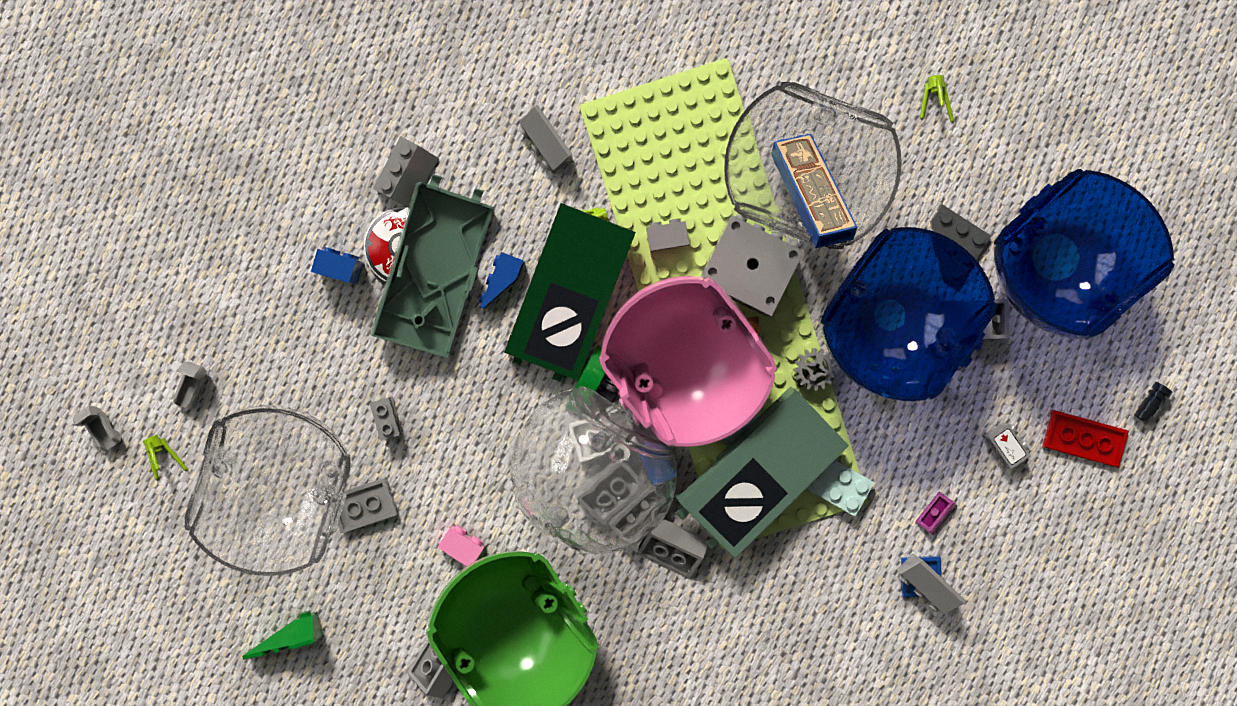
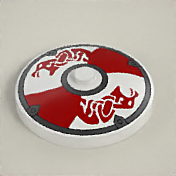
[364,207,408,281]

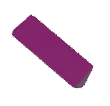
[915,491,957,535]

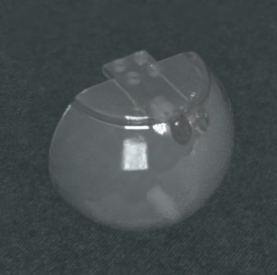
[724,82,902,249]
[511,386,677,555]
[185,405,351,576]

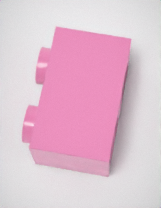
[437,525,485,566]

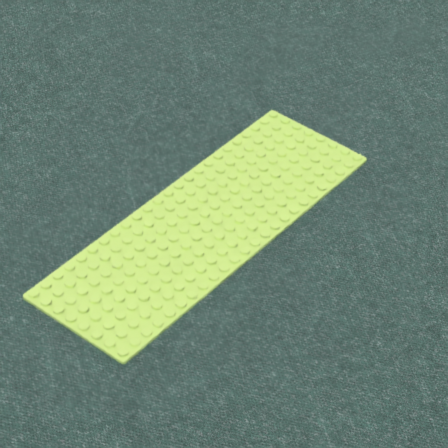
[580,58,868,549]

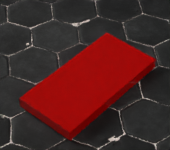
[1042,410,1129,468]

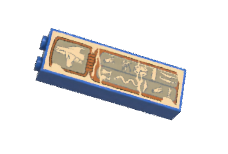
[771,134,858,249]

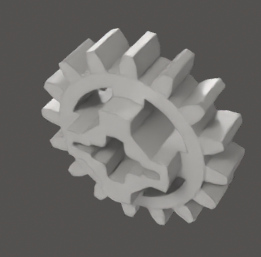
[793,348,837,391]

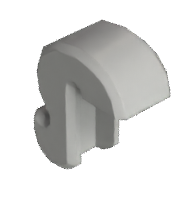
[173,361,207,410]
[73,406,121,451]

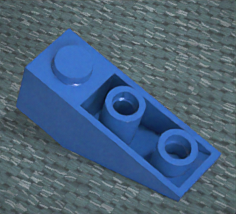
[479,252,525,309]

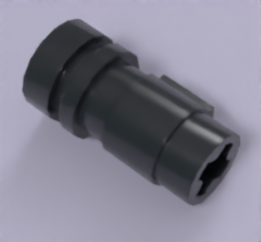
[1134,382,1173,424]

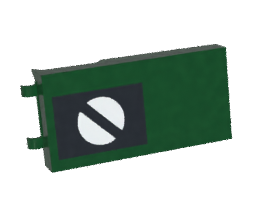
[504,203,636,382]

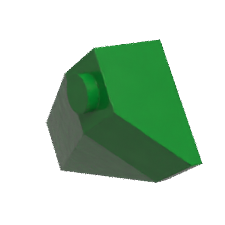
[242,610,323,660]

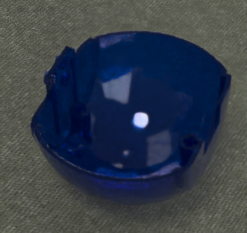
[994,169,1175,340]
[819,227,997,402]

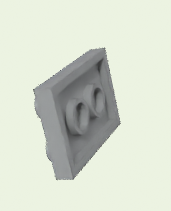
[329,477,398,534]

